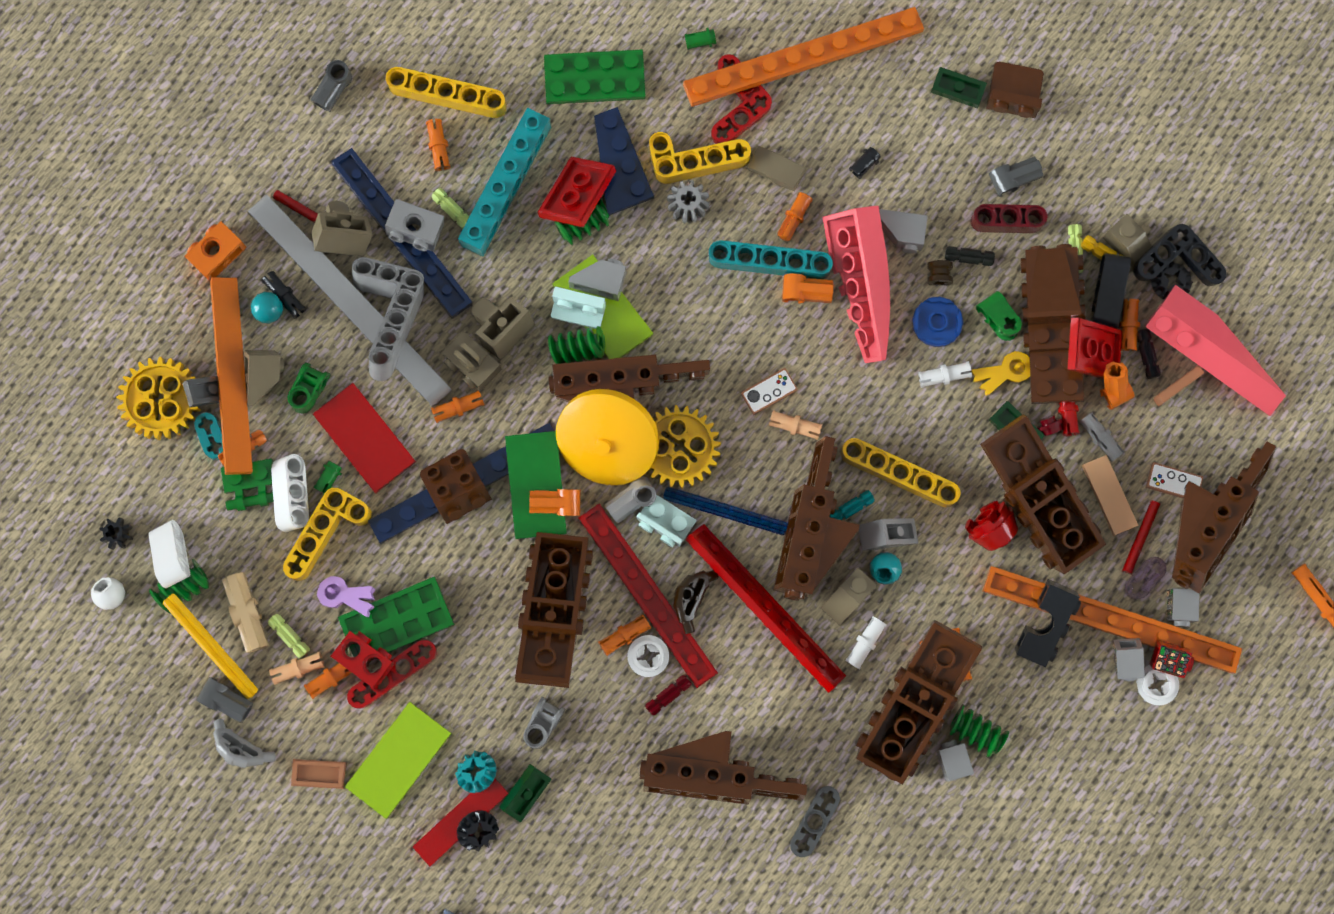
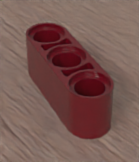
[971,204,1048,233]

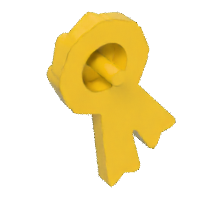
[971,351,1030,396]

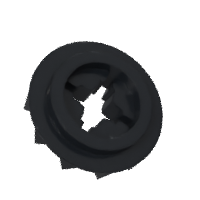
[1151,261,1193,299]
[457,810,499,852]

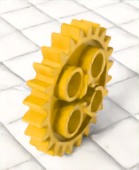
[116,357,201,440]
[648,405,721,489]

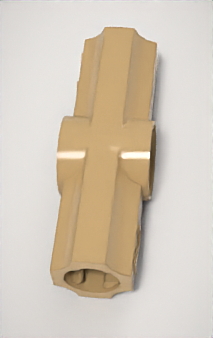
[222,572,269,653]

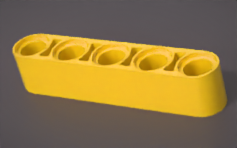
[385,67,507,118]
[840,438,961,508]

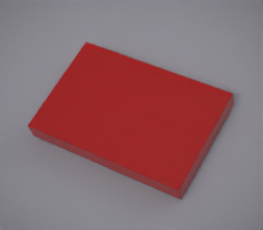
[537,156,616,227]
[1067,318,1122,379]

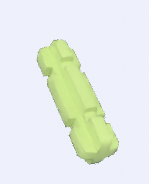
[431,188,469,230]
[1068,224,1084,273]
[268,614,310,658]

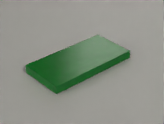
[505,431,567,539]

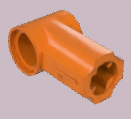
[782,273,833,304]
[1100,362,1135,410]
[529,489,581,516]

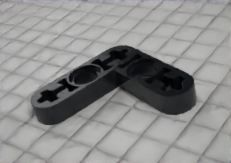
[1133,224,1226,286]

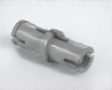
[1079,412,1125,462]

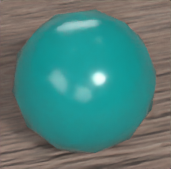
[251,292,283,324]
[870,552,902,585]

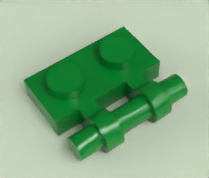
[221,458,274,511]

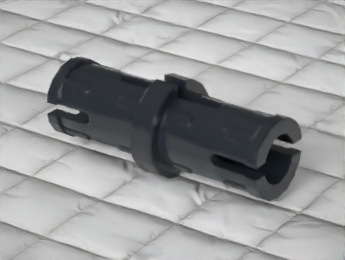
[261,271,306,319]

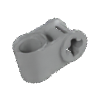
[523,697,565,749]

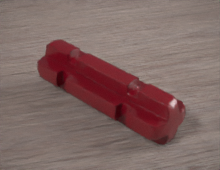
[645,675,692,716]

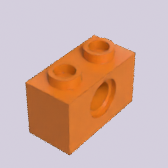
[184,221,247,281]

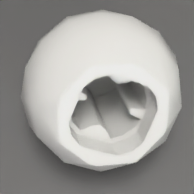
[91,577,125,610]

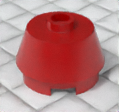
[965,501,1018,551]

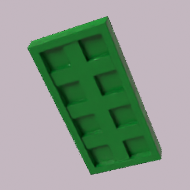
[544,49,646,104]
[338,576,455,657]

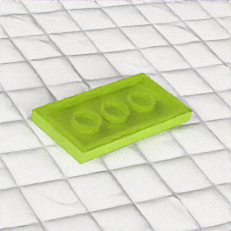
[552,254,653,359]
[345,702,452,819]

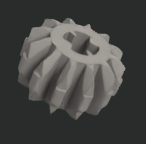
[667,180,710,224]

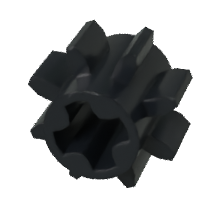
[99,517,133,550]

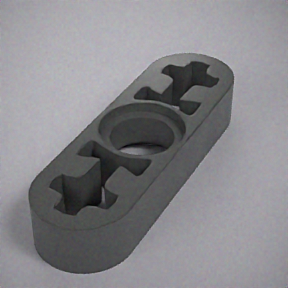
[790,786,840,857]

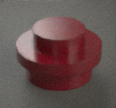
[1037,415,1063,436]

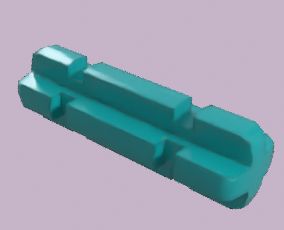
[829,490,875,520]

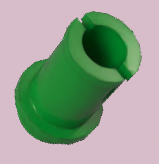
[684,28,716,50]
[313,461,342,493]

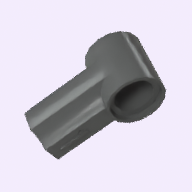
[311,60,352,112]
[989,156,1043,197]
[196,677,254,723]

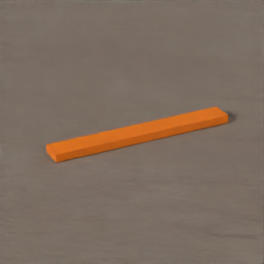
[210,277,253,475]

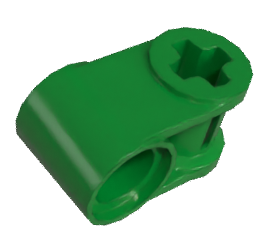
[976,291,1022,341]
[287,362,330,414]

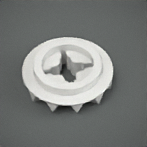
[627,635,669,677]
[1136,665,1179,705]

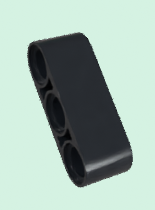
[1092,253,1131,329]

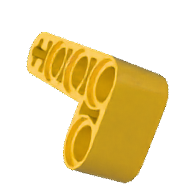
[649,132,751,184]
[283,488,372,581]

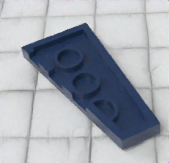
[594,107,654,216]

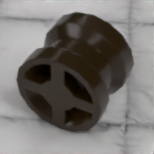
[927,260,953,286]

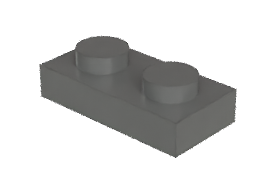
[182,376,219,407]

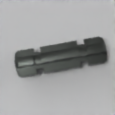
[945,246,995,266]

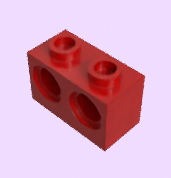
[330,631,395,690]

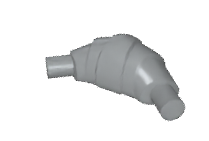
[213,719,276,768]

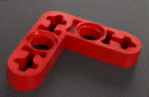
[711,54,772,144]

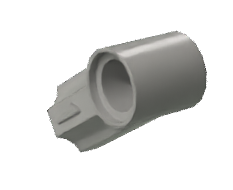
[604,476,656,523]

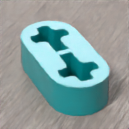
[194,412,223,460]

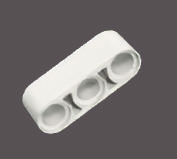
[271,454,309,532]
[149,520,190,588]

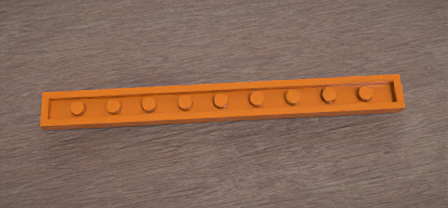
[683,7,924,107]
[982,566,1243,674]

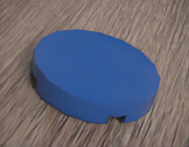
[912,297,963,347]

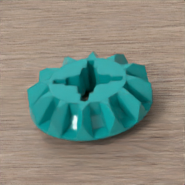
[455,750,497,793]

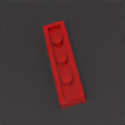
[413,778,509,867]

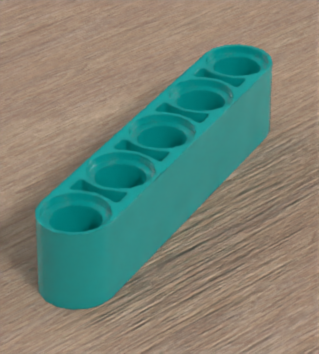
[708,240,833,279]

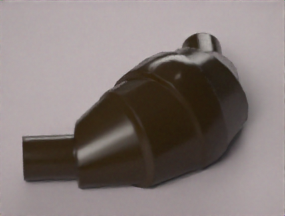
[673,570,719,634]

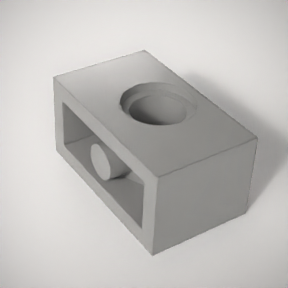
[385,199,444,252]

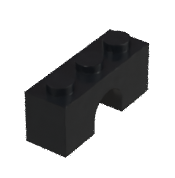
[1015,579,1081,668]

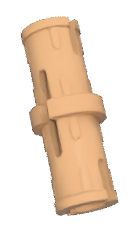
[769,410,823,440]
[269,652,325,685]

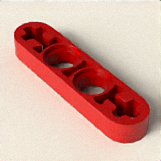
[347,640,437,709]

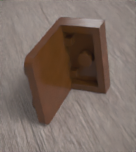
[986,62,1044,118]
[420,449,492,524]

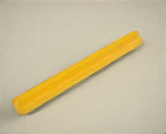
[163,594,258,699]

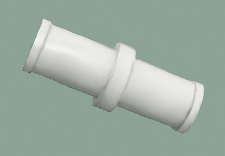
[918,361,972,388]
[845,616,887,670]

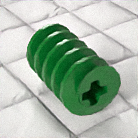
[554,198,609,245]
[548,326,605,364]
[149,559,209,614]
[949,704,1009,758]

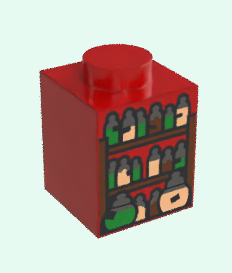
[1149,640,1194,678]

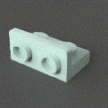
[551,287,606,329]
[636,495,697,547]

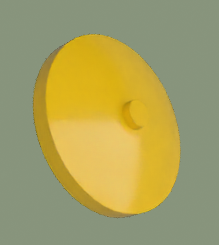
[556,389,659,485]

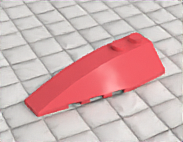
[823,205,890,363]
[1144,285,1286,416]

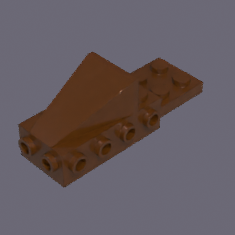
[1021,244,1086,404]
[548,354,710,402]
[980,414,1106,575]
[773,436,860,601]
[1172,441,1276,594]
[515,532,593,688]
[855,620,982,785]
[640,731,807,805]

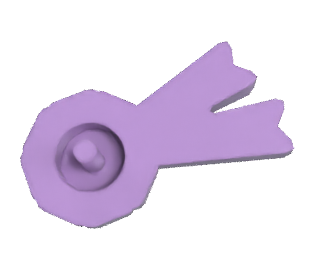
[317,576,375,617]

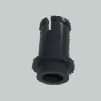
[849,147,881,179]

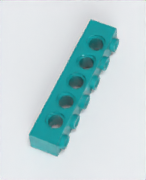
[458,108,551,257]

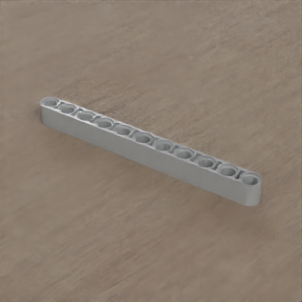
[248,194,451,407]

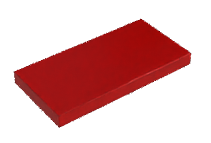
[313,383,416,494]

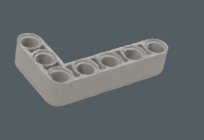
[352,257,424,381]

